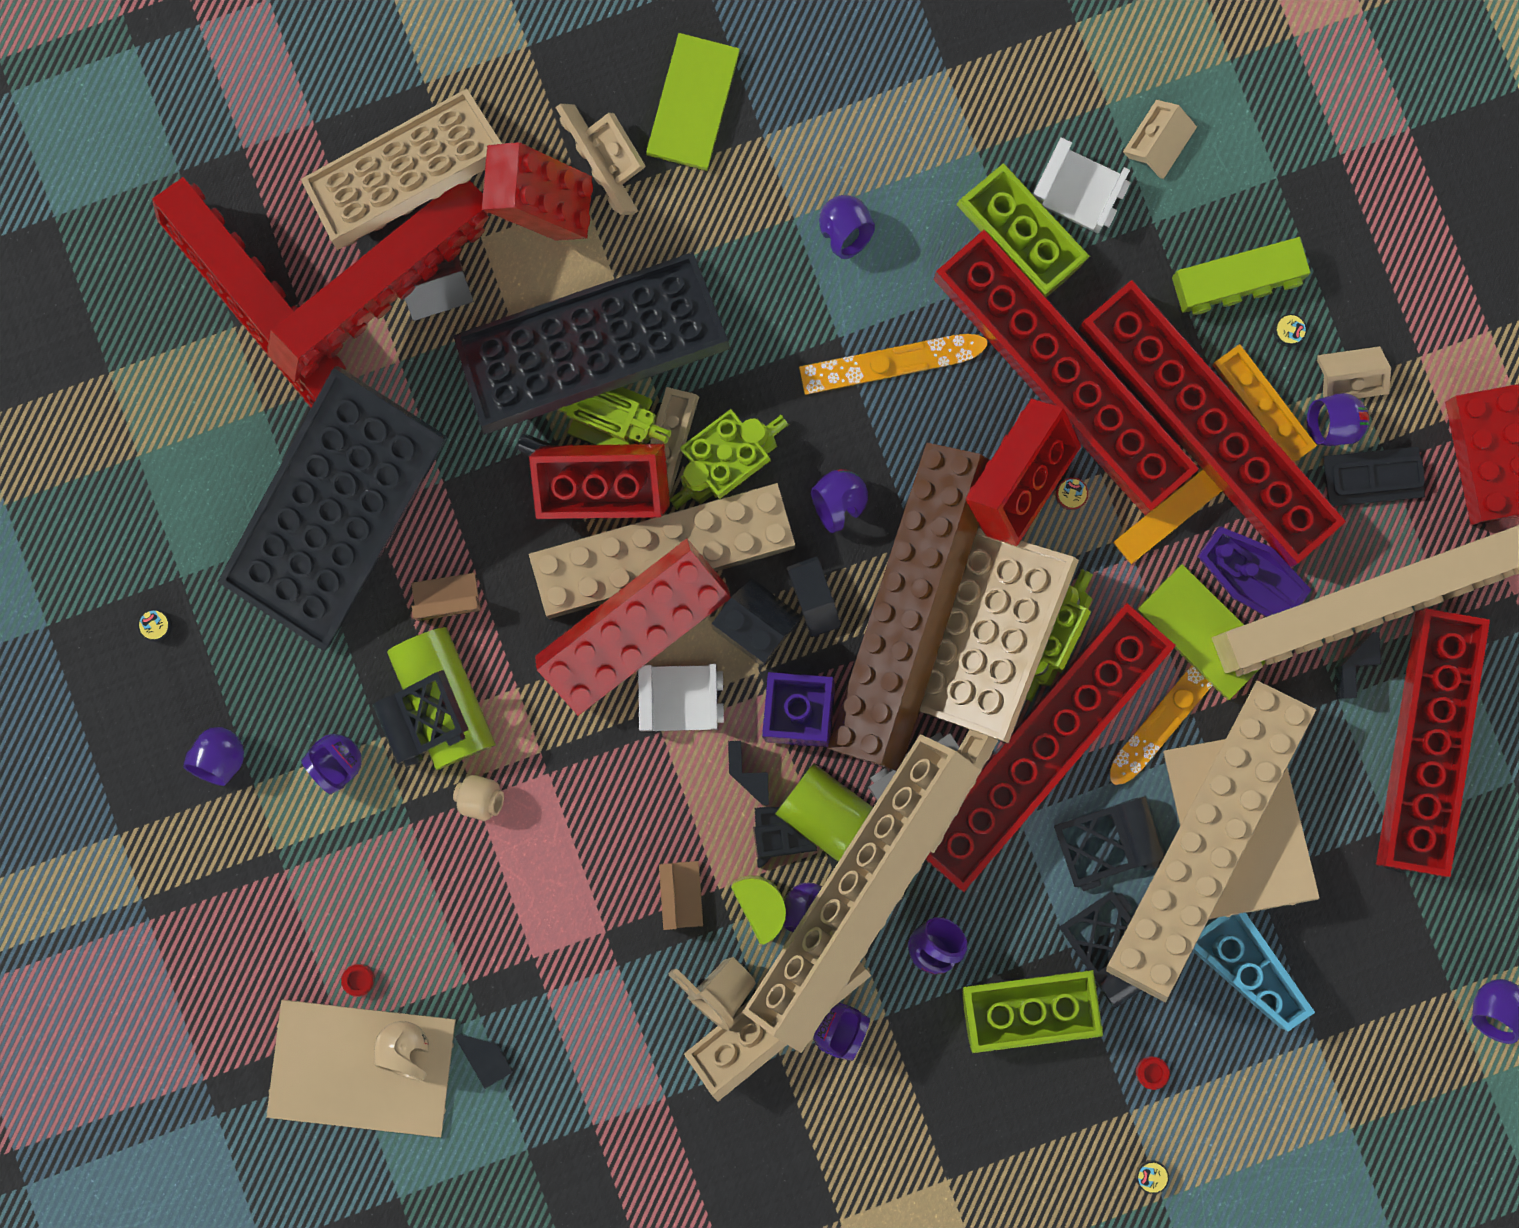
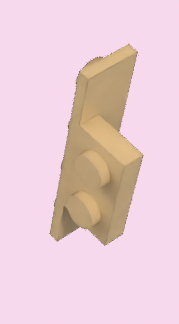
[556,104,646,215]

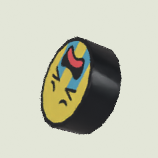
[1273,314,1307,347]
[138,609,172,641]
[1135,1160,1169,1194]

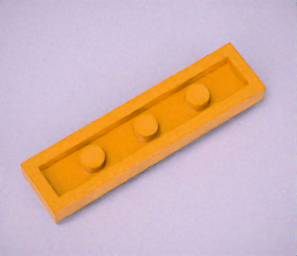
[1212,344,1317,462]

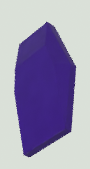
[1197,527,1311,617]

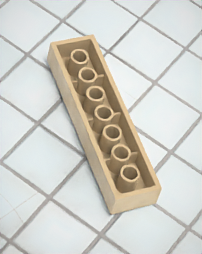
[529,483,795,619]

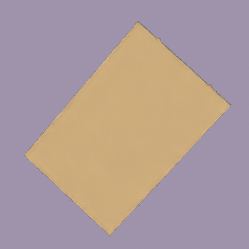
[1163,739,1319,920]
[266,1000,456,1137]

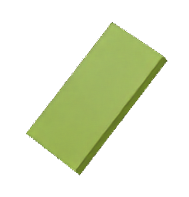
[646,33,740,171]
[1136,564,1266,700]

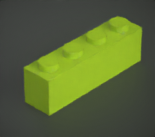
[1172,237,1311,315]

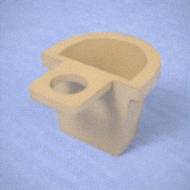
[668,957,756,1030]

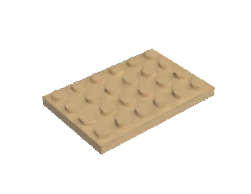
[301,88,502,250]
[919,528,1079,743]

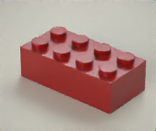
[482,142,593,241]
[1445,384,1519,526]
[966,399,1082,546]
[529,444,670,519]

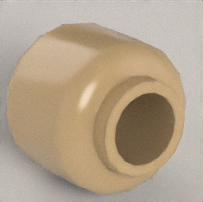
[453,775,504,821]

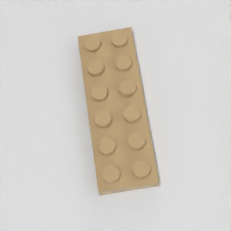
[684,962,871,1101]

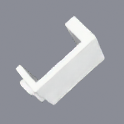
[1033,138,1131,234]
[638,664,724,731]

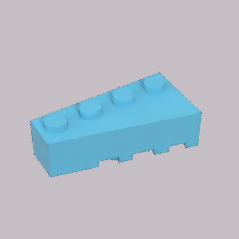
[1193,913,1315,1031]

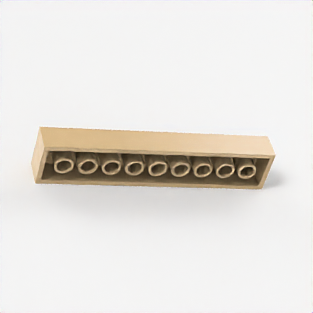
[1211,525,1519,676]
[1106,681,1316,1003]
[742,734,982,1053]

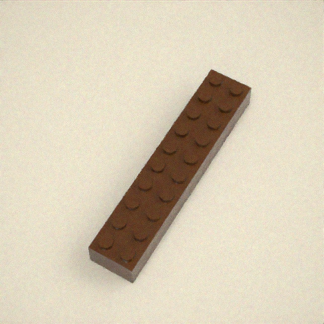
[827,443,990,771]

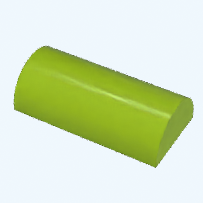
[957,163,1090,298]
[387,627,496,771]
[775,763,873,862]
[731,875,786,945]
[963,970,1103,1053]

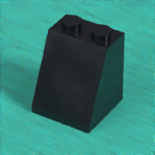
[712,578,802,668]

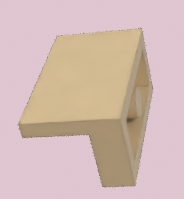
[1123,100,1197,179]
[1317,346,1391,398]

